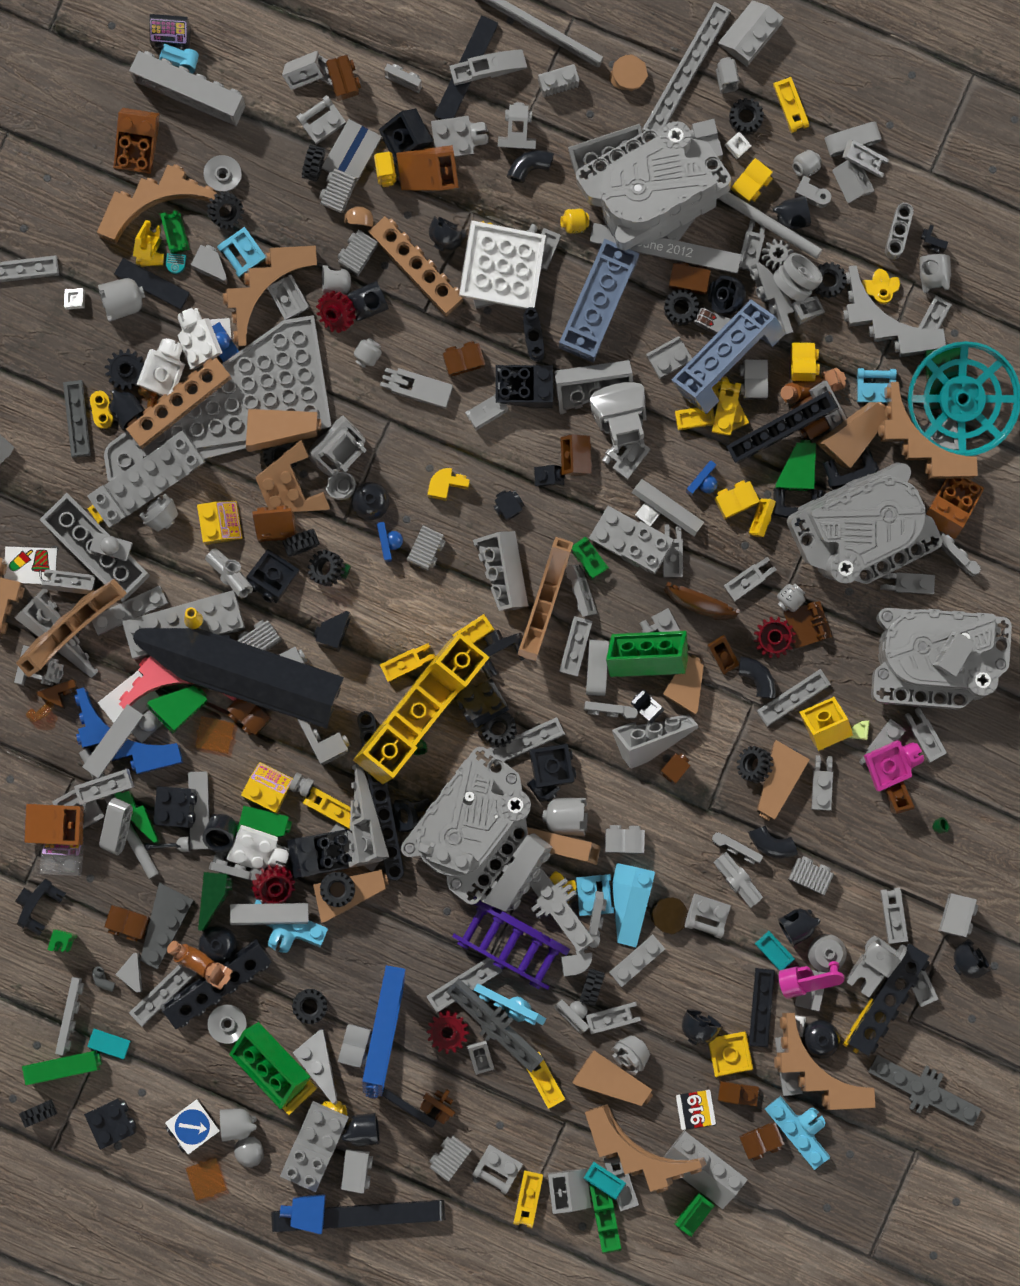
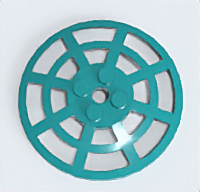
[908,341,1020,456]

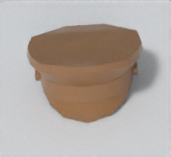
[610,54,648,91]

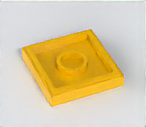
[708,1031,753,1077]

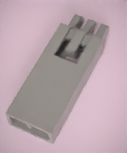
[380,368,453,409]

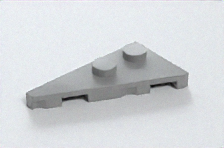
[293,1029,337,1105]

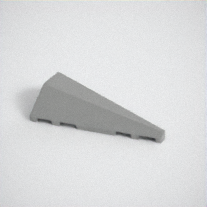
[15,589,98,678]
[349,764,389,868]

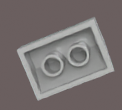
[718,0,784,67]

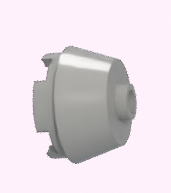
[140,494,178,532]
[808,934,847,973]
[611,1035,650,1075]

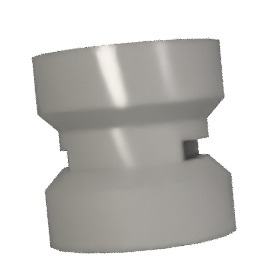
[289,772,314,798]

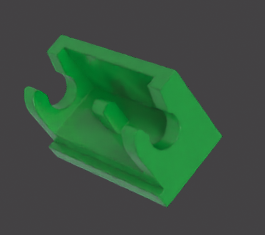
[160,211,190,254]
[571,537,609,580]
[47,929,77,952]
[674,1192,715,1237]

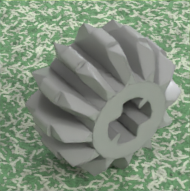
[762,239,794,271]

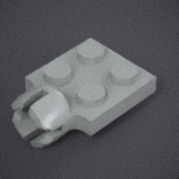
[431,116,489,157]

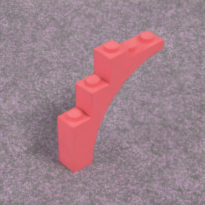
[119,656,237,708]

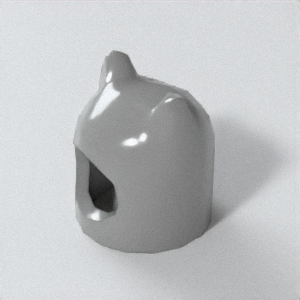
[919,254,951,293]
[220,1108,257,1142]

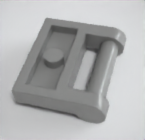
[296,95,346,145]
[685,894,731,939]
[472,1144,523,1195]

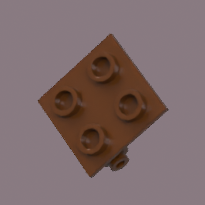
[784,601,832,649]

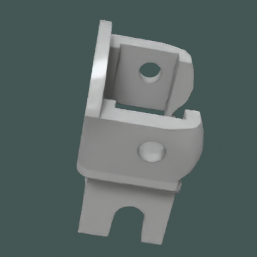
[590,382,646,453]
[307,416,367,476]
[846,935,907,997]

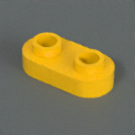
[90,391,114,429]

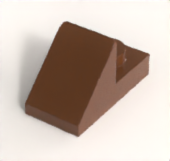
[707,635,740,675]
[37,679,78,709]
[884,781,914,814]
[718,1081,759,1106]

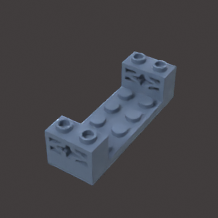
[559,239,640,363]
[672,300,786,414]

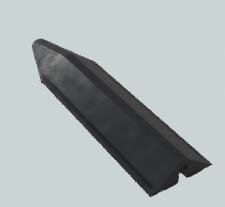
[133,628,344,729]

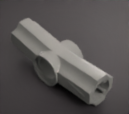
[205,548,253,598]
[713,852,763,908]

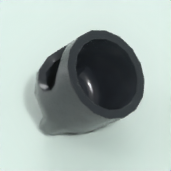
[773,196,811,230]
[347,281,389,321]
[108,390,145,430]
[202,814,239,853]
[778,908,821,946]
[341,1113,380,1146]

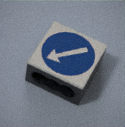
[165,1098,221,1154]

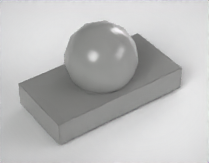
[90,532,133,561]
[132,710,163,743]
[554,1000,589,1034]

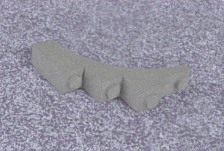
[843,265,946,357]

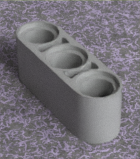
[824,121,882,157]
[885,203,913,260]
[586,640,609,696]
[99,798,133,855]

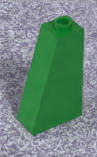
[22,1050,102,1086]

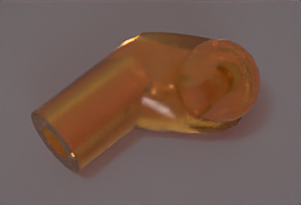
[138,386,157,408]
[26,701,54,722]

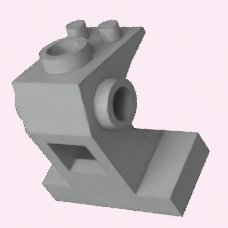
[498,102,536,149]
[14,645,64,686]

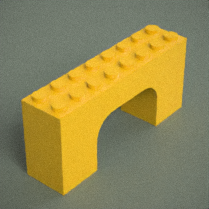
[353,633,489,784]

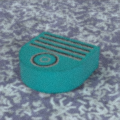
[166,253,186,274]

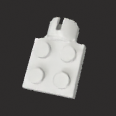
[178,308,222,369]
[137,338,185,396]
[227,825,289,871]

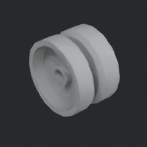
[773,253,823,302]

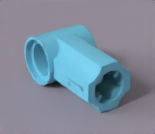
[159,44,199,74]

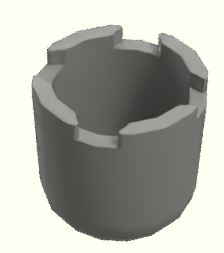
[98,278,145,321]
[543,798,588,837]

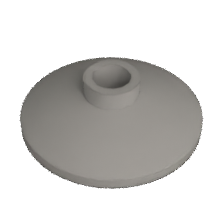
[203,155,241,192]
[208,1005,247,1044]

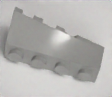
[554,360,633,415]
[473,531,528,611]
[480,833,552,912]

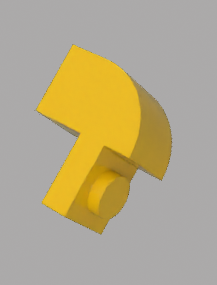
[427,468,470,501]

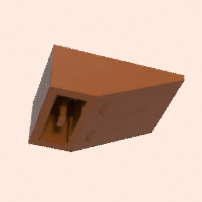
[113,108,160,174]
[396,145,459,191]
[925,478,984,539]
[252,506,296,542]
[24,804,84,845]

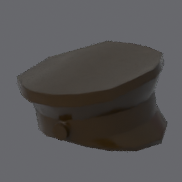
[650,897,688,935]

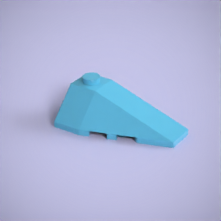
[612,863,655,947]

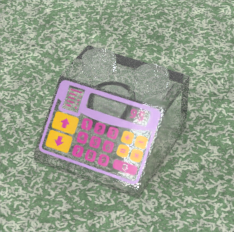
[40,838,84,876]

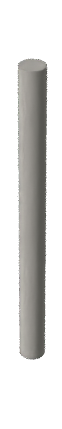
[718,192,823,259]
[79,748,159,879]

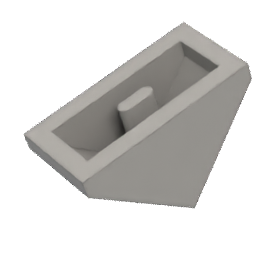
[792,296,825,325]
[115,953,142,992]
[467,1040,494,1075]

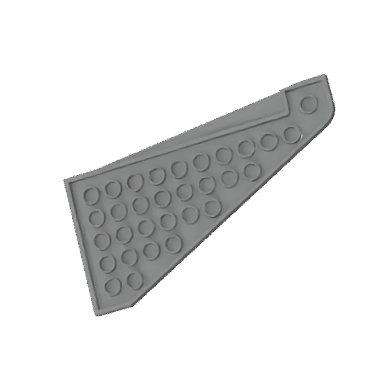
[104,315,332,482]

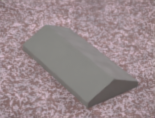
[568,124,642,180]

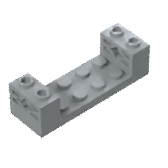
[87,430,206,528]
[279,647,351,766]

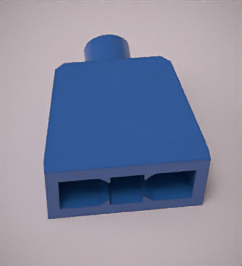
[280,1195,326,1234]

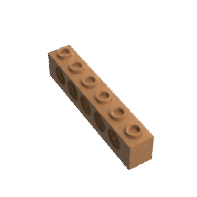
[368,216,463,317]
[126,358,232,449]

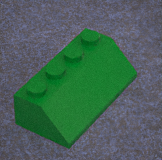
[606,631,688,677]
[229,1022,310,1110]

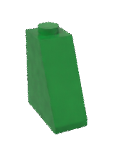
[774,440,816,492]
[146,686,207,734]
[236,806,292,838]

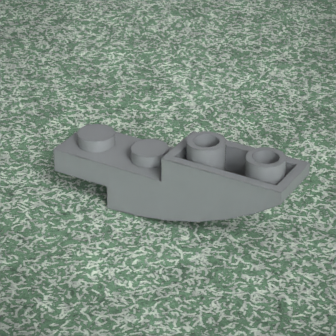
[449,50,527,86]
[750,262,794,335]

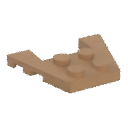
[256,440,330,512]

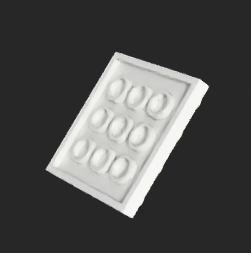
[459,221,546,309]

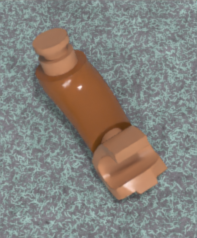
[780,368,846,404]
[167,941,232,990]

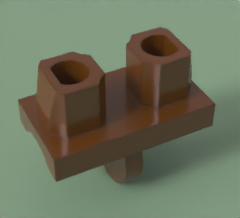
[420,1089,455,1124]

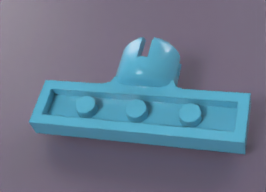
[255,900,328,953]
[474,983,546,1026]
[765,1096,830,1170]

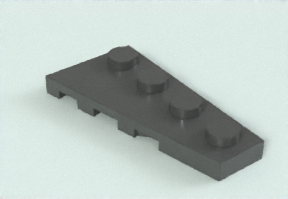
[140,882,194,969]

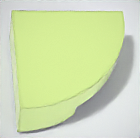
[849,721,869,740]

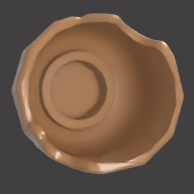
[344,207,373,227]

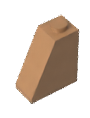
[662,655,704,716]

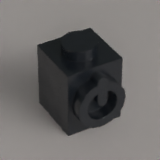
[493,490,524,522]

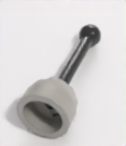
[144,836,191,852]

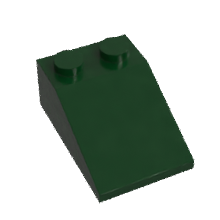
[923,347,967,410]
[198,872,233,931]

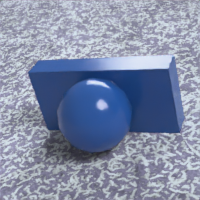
[212,322,239,363]
[686,460,718,496]
[377,522,403,562]

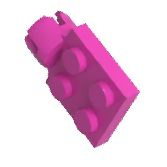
[864,740,924,791]

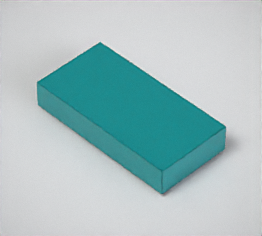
[754,931,795,971]
[87,1028,131,1059]
[583,1162,626,1200]

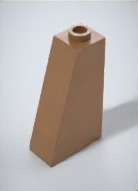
[816,402,888,468]
[246,409,321,452]
[757,740,810,821]
[521,827,601,865]
[313,870,389,923]
[572,1050,653,1106]

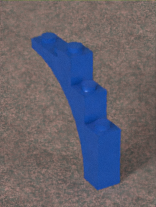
[75,688,184,774]

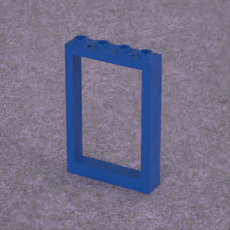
[362,965,405,1099]

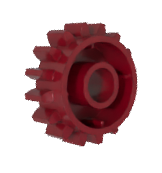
[316,291,356,333]
[754,617,796,659]
[252,864,295,904]
[426,1011,469,1054]

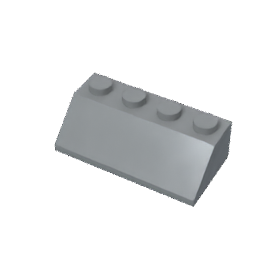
[664,1130,748,1209]

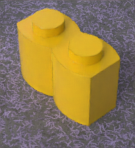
[374,152,397,187]
[731,158,773,204]
[791,343,820,381]
[715,480,760,520]

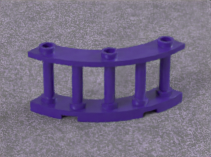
[452,896,570,990]

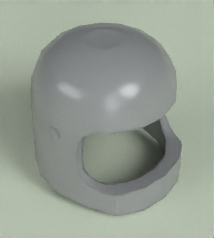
[322,265,351,295]

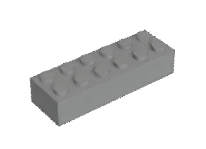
[129,51,245,126]
[39,493,150,602]
[122,590,245,660]

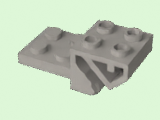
[589,506,674,574]
[280,1101,349,1192]

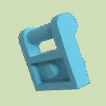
[217,227,266,278]
[857,368,897,404]
[576,874,614,916]

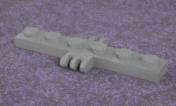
[511,858,595,952]

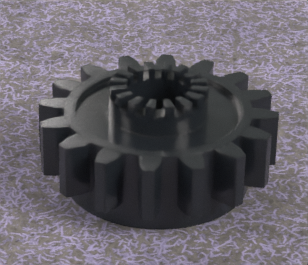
[105,349,144,391]

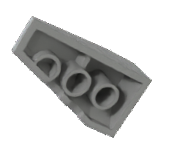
[612,715,698,768]

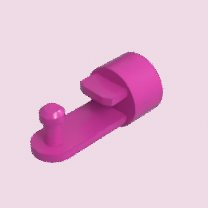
[779,961,844,999]

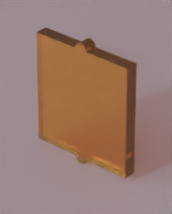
[195,716,235,754]
[185,1158,227,1201]

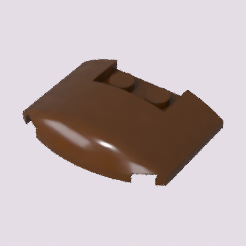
[664,582,740,620]

